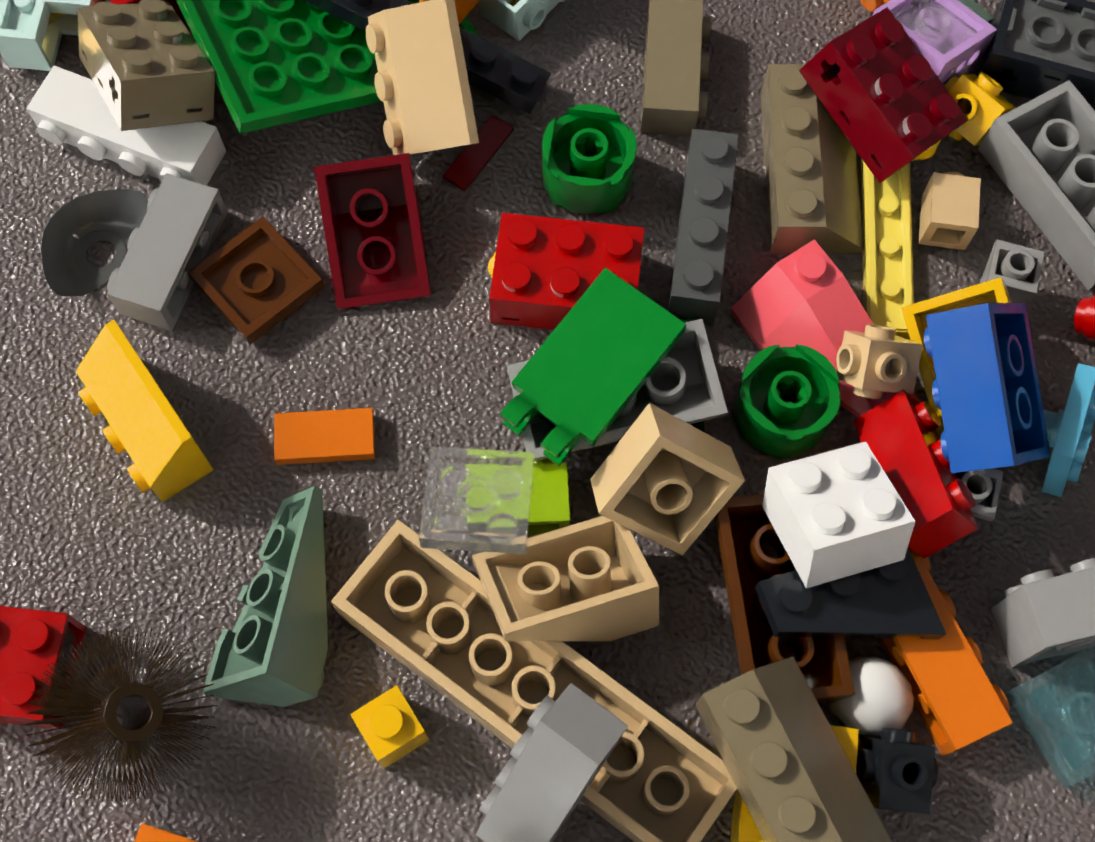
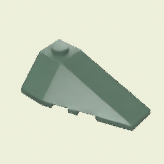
[202,486,328,707]

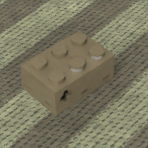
[77,0,215,131]

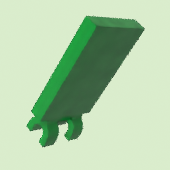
[500,268,686,467]

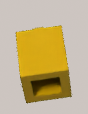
[350,685,429,769]

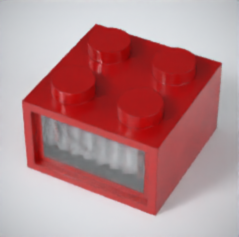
[0,606,87,730]

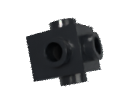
[856,728,938,814]

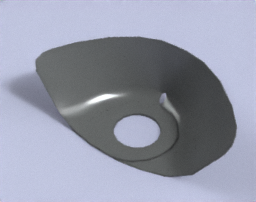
[40,189,148,296]

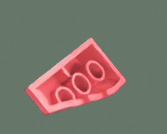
[730,239,921,417]

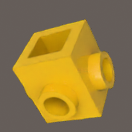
[944,72,1016,146]

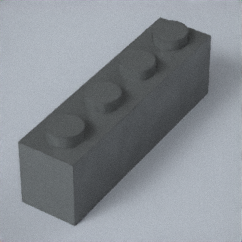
[667,128,739,326]

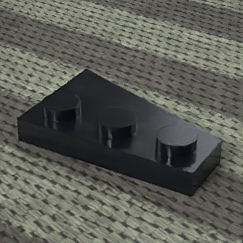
[755,548,946,639]

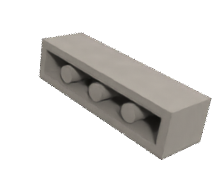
[475,683,628,842]

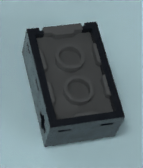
[979,0,1095,111]

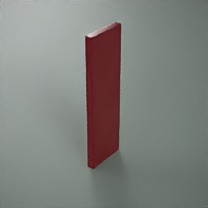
[443,115,514,191]

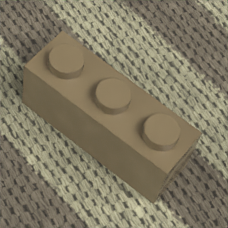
[640,0,711,136]

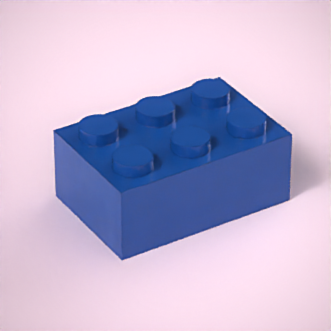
[924,303,1051,473]

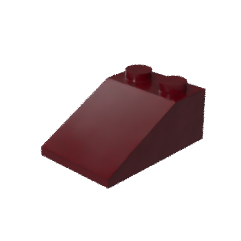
[314,153,431,309]

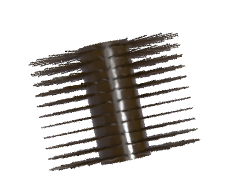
[24,626,218,802]

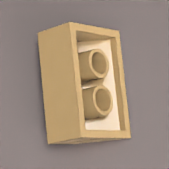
[366,0,479,155]

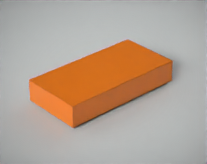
[274,408,375,465]

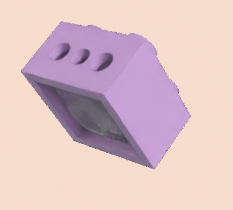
[872,0,997,85]

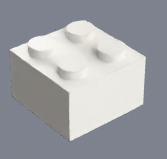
[762,441,915,588]

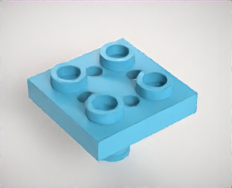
[1041,363,1095,497]

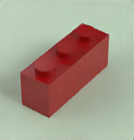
[853,389,979,559]

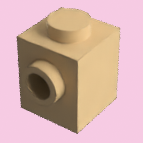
[918,172,981,250]

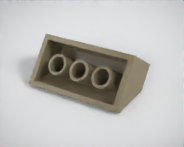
[760,64,864,254]
[695,657,892,842]

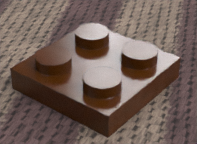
[188,216,324,345]

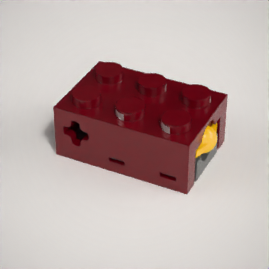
[799,7,968,183]

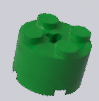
[542,104,637,214]
[732,344,841,460]

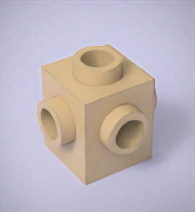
[836,324,923,399]

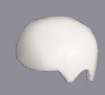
[828,657,914,738]

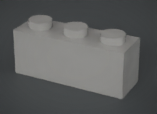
[107,173,228,331]

